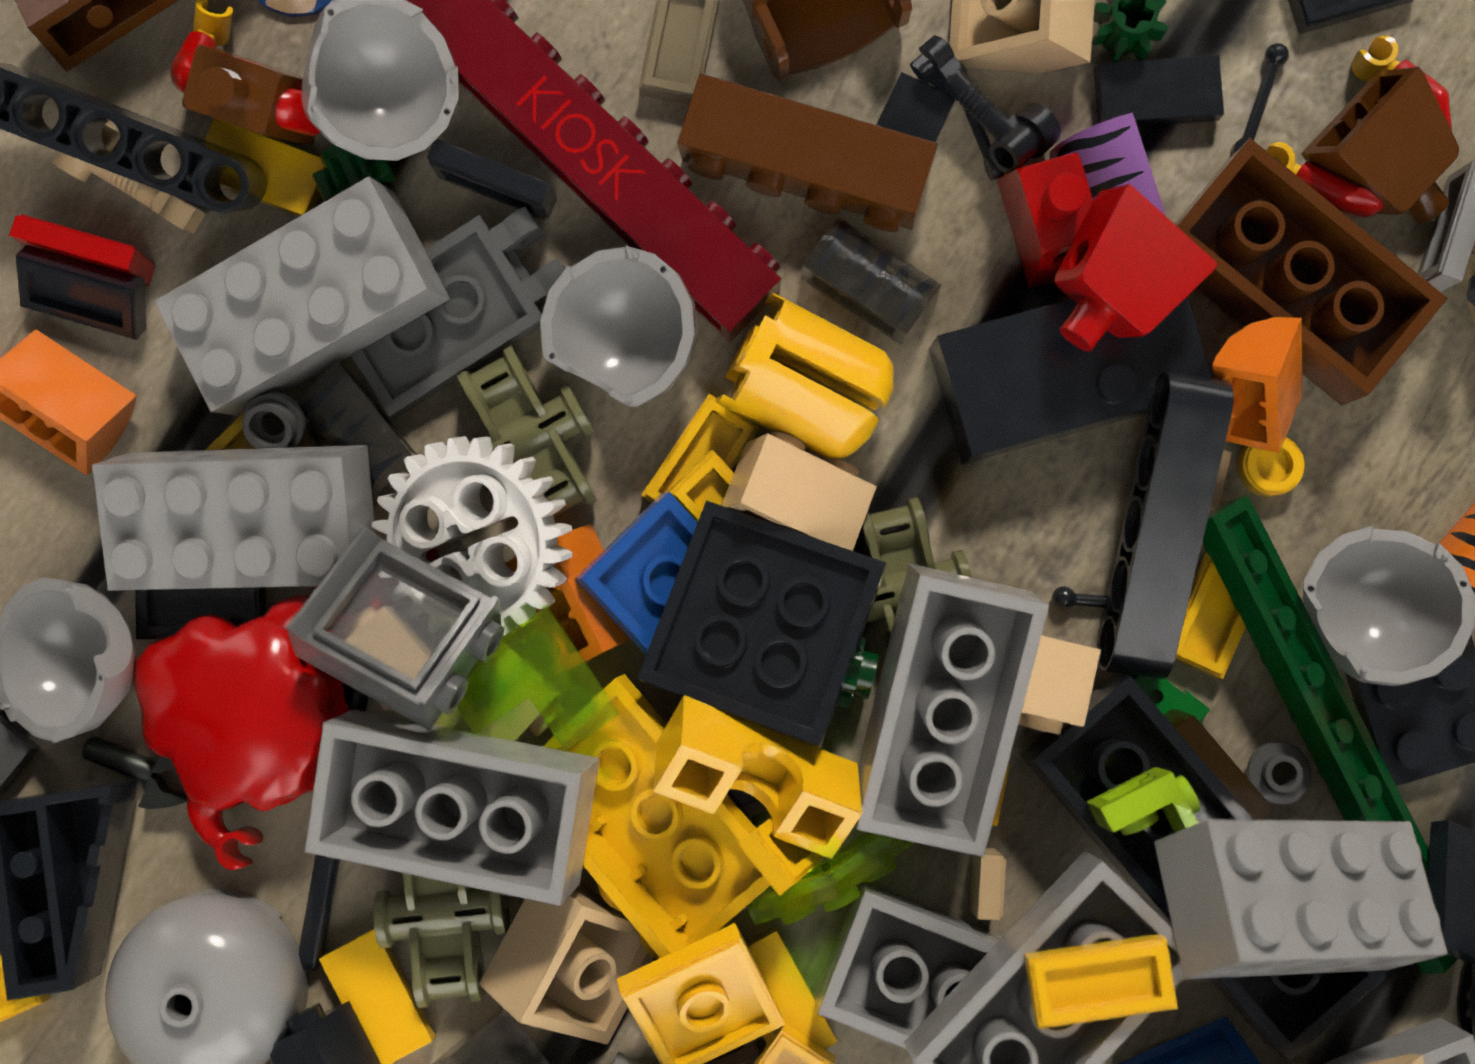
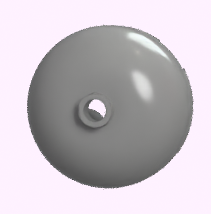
[105,889,309,1064]

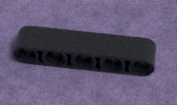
[0,62,267,213]
[1098,372,1233,679]

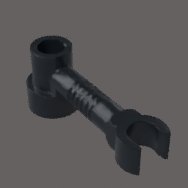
[910,35,1061,173]

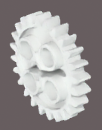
[371,436,573,638]

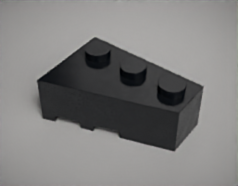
[0,779,138,1001]

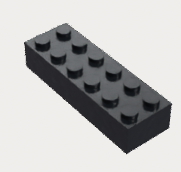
[1020,674,1387,1062]

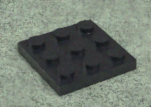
[637,500,887,748]

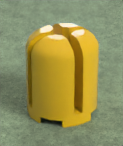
[716,292,894,460]

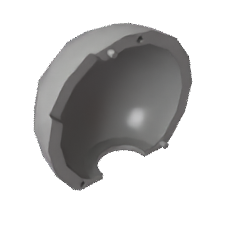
[302,0,459,161]
[540,245,698,407]
[1302,525,1475,686]
[0,577,136,744]

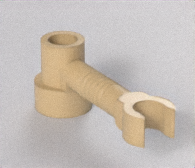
[51,124,206,234]

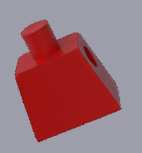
[997,152,1093,290]
[1055,184,1218,352]

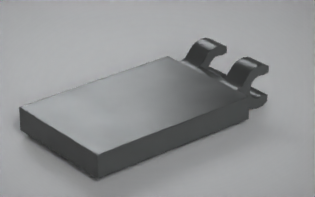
[350,207,565,419]

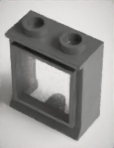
[286,525,505,731]

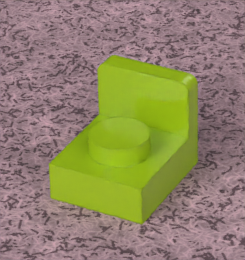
[1087,767,1201,835]

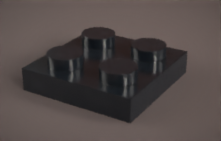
[1345,636,1475,786]

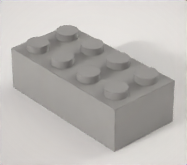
[155,176,450,416]
[92,445,376,591]
[855,563,1049,857]
[305,709,600,906]
[1155,820,1448,979]
[904,851,1184,1064]
[814,880,1002,1049]

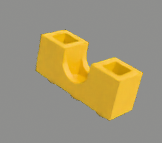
[653,695,862,859]

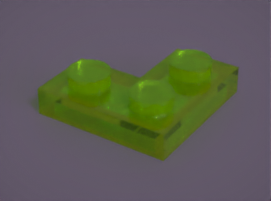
[457,607,621,751]
[746,832,914,925]

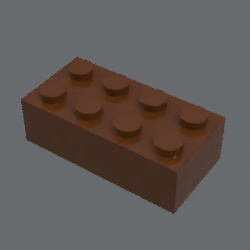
[1175,138,1448,406]

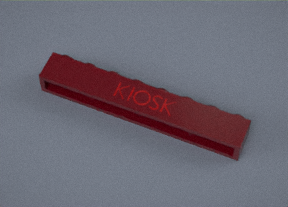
[406,0,782,343]

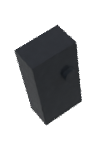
[929,296,1212,464]

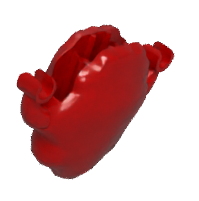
[132,595,360,870]

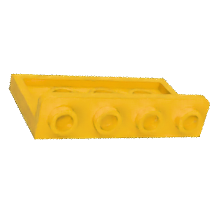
[543,674,770,959]

